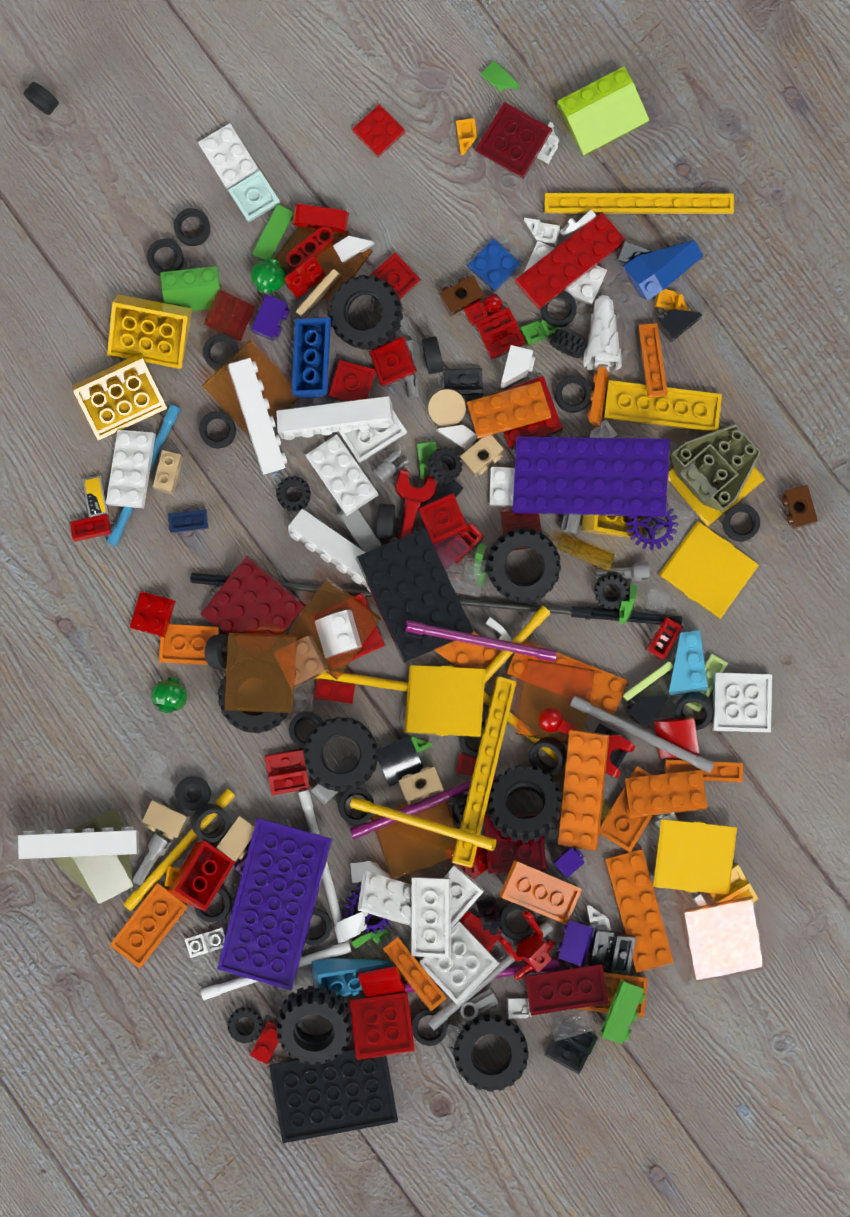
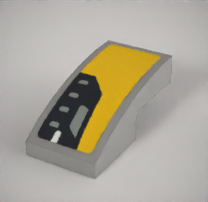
[82,475,109,518]

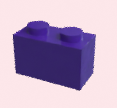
[251,295,290,341]
[553,847,585,878]
[557,920,595,966]

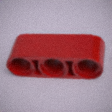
[292,204,349,233]
[287,226,334,271]

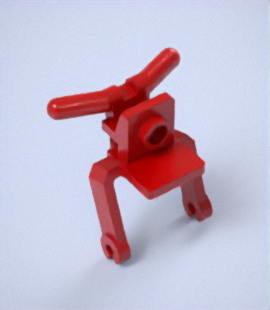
[497,910,554,980]

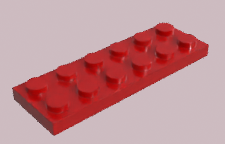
[515,212,626,310]

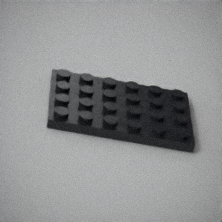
[356,528,473,663]
[269,1049,398,1143]

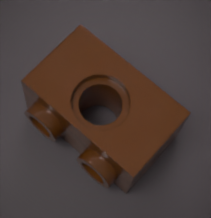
[440,276,484,317]
[781,484,818,529]

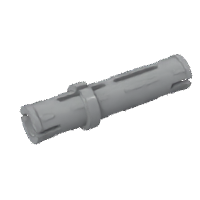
[404,340,420,399]

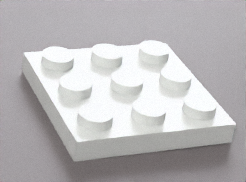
[712,673,772,732]
[419,922,500,1006]

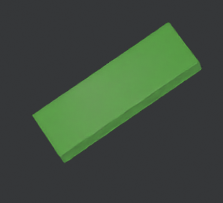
[252,204,294,261]

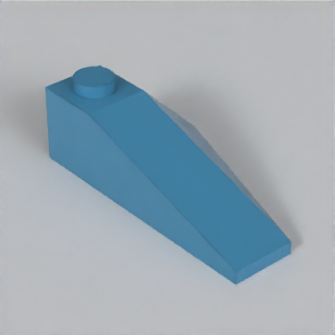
[312,958,393,998]

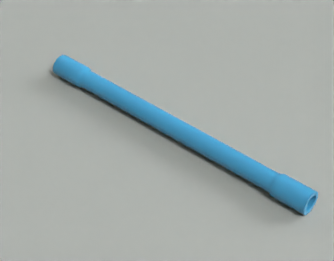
[106,404,181,547]

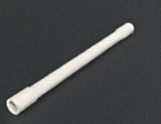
[298,790,349,943]
[200,941,352,1000]

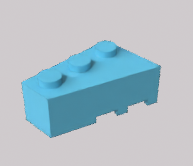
[669,630,709,696]

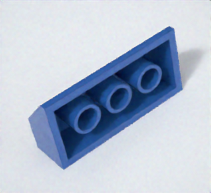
[292,317,331,399]

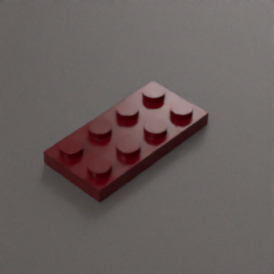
[525,964,609,1016]

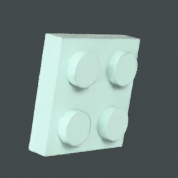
[228,170,280,223]

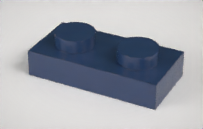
[168,509,209,533]

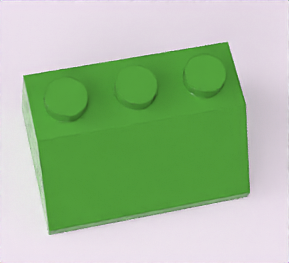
[160,266,223,312]
[599,979,646,1044]

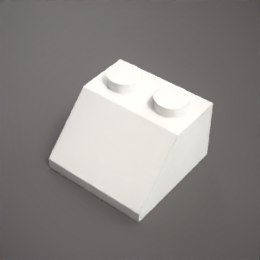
[500,345,536,390]
[315,610,362,658]

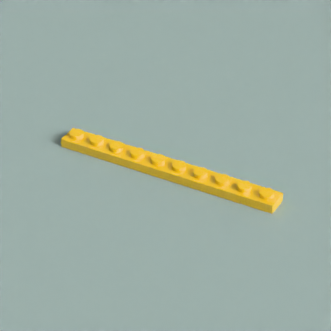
[545,193,734,214]
[452,676,516,868]

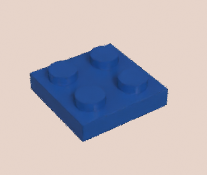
[467,238,521,292]

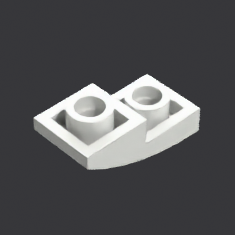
[185,927,227,958]

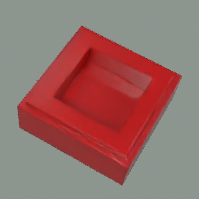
[463,300,488,326]
[456,753,477,776]

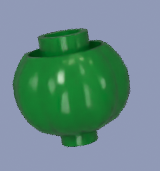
[251,257,286,294]
[151,677,188,714]

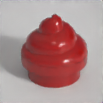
[484,293,503,313]

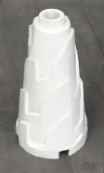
[583,295,622,372]

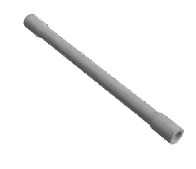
[569,695,714,773]
[427,921,553,1030]

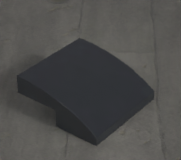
[444,368,483,409]
[378,736,424,787]
[588,929,636,974]
[545,1018,598,1074]

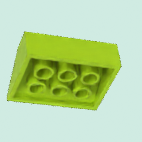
[557,66,650,156]

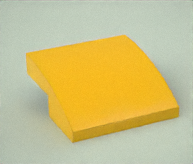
[710,863,758,919]

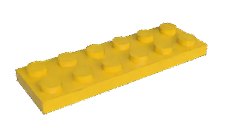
[604,380,722,432]

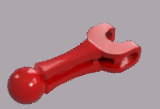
[395,468,436,539]
[538,708,635,778]

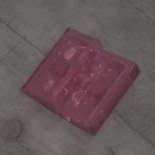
[430,534,471,571]

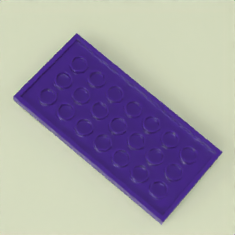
[513,437,670,517]
[217,818,333,991]

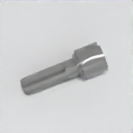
[596,562,650,582]
[133,832,172,885]

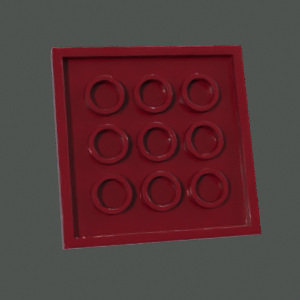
[201,556,306,660]

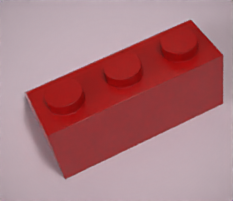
[167,841,235,911]

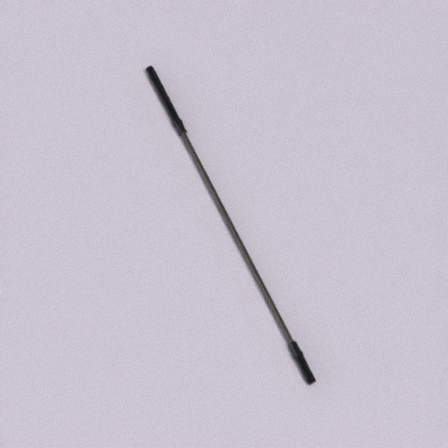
[190,573,682,625]

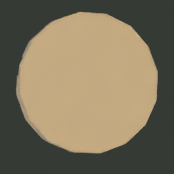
[428,388,466,427]

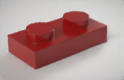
[70,514,111,542]
[315,679,356,704]
[250,1020,279,1065]

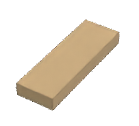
[296,269,342,318]

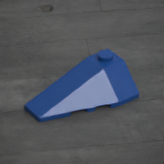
[622,240,703,300]

